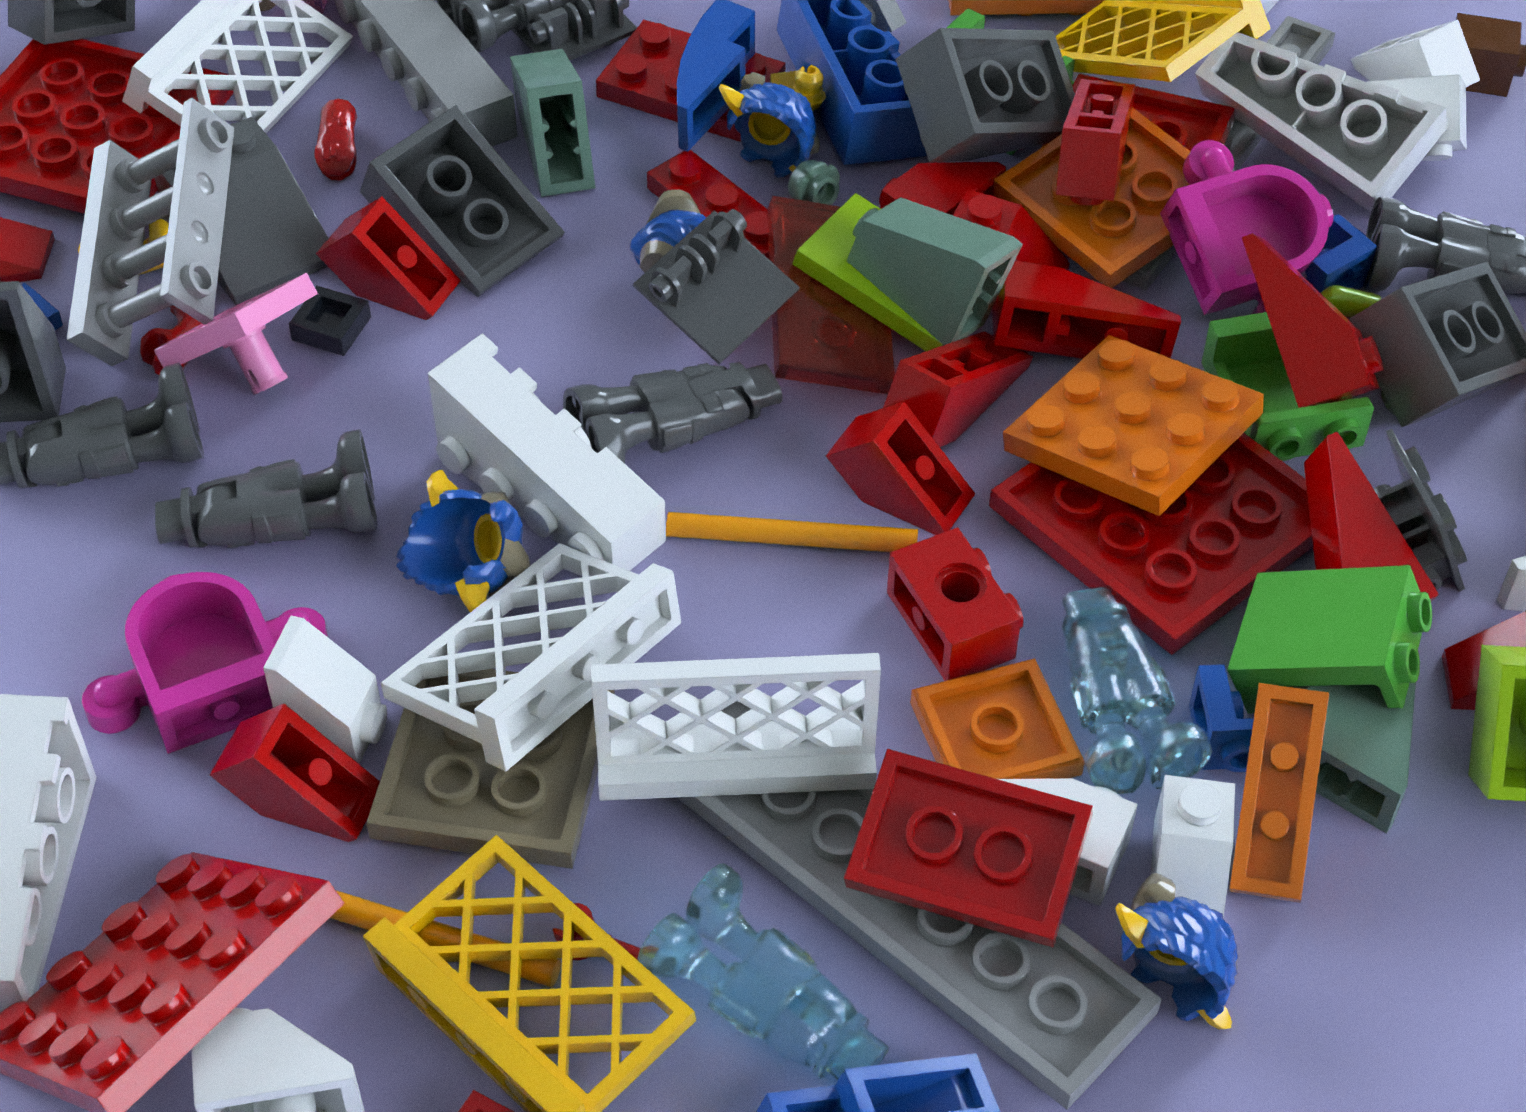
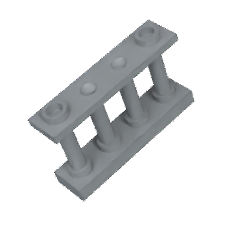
[67,98,234,366]

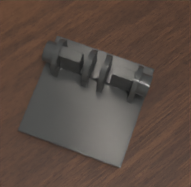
[512,0,637,60]
[633,209,800,365]
[1373,429,1467,592]

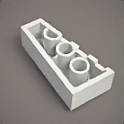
[1195,32,1447,212]
[428,333,666,571]
[0,694,97,1013]

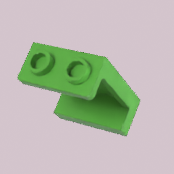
[1201,312,1374,461]
[1227,565,1432,714]

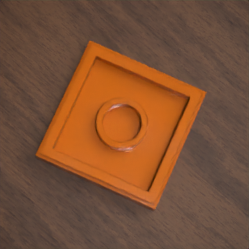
[910,658,1085,779]

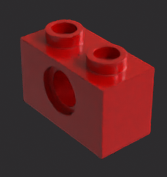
[887,527,1024,681]

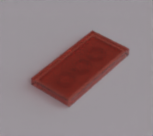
[767,195,895,394]

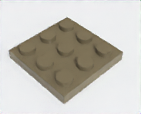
[366,669,615,869]

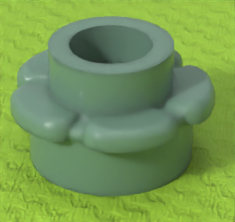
[788,160,840,214]

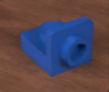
[1305,214,1377,293]
[1189,664,1254,772]

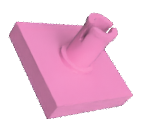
[154,273,318,395]

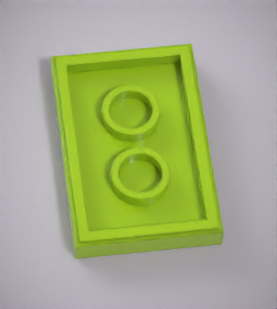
[792,193,943,351]

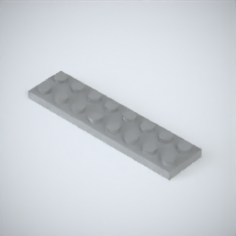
[677,701,1162,1110]

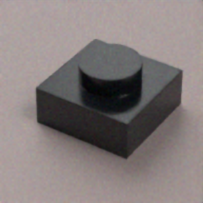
[289,285,371,356]

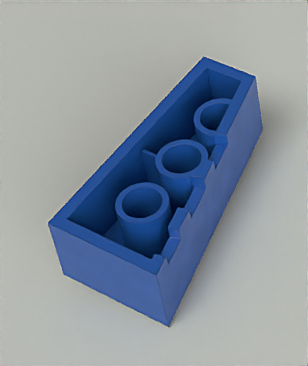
[776,0,927,165]

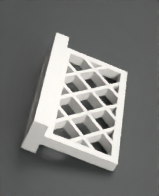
[122,0,353,133]
[381,543,681,771]
[591,653,881,801]

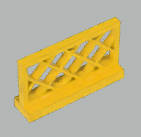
[1055,0,1271,82]
[363,835,696,1112]

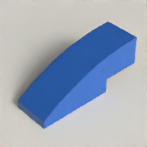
[677,0,755,152]
[756,1053,1000,1112]

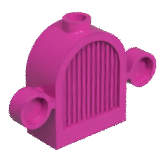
[1160,140,1333,315]
[82,572,328,754]

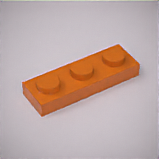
[1230,683,1329,903]

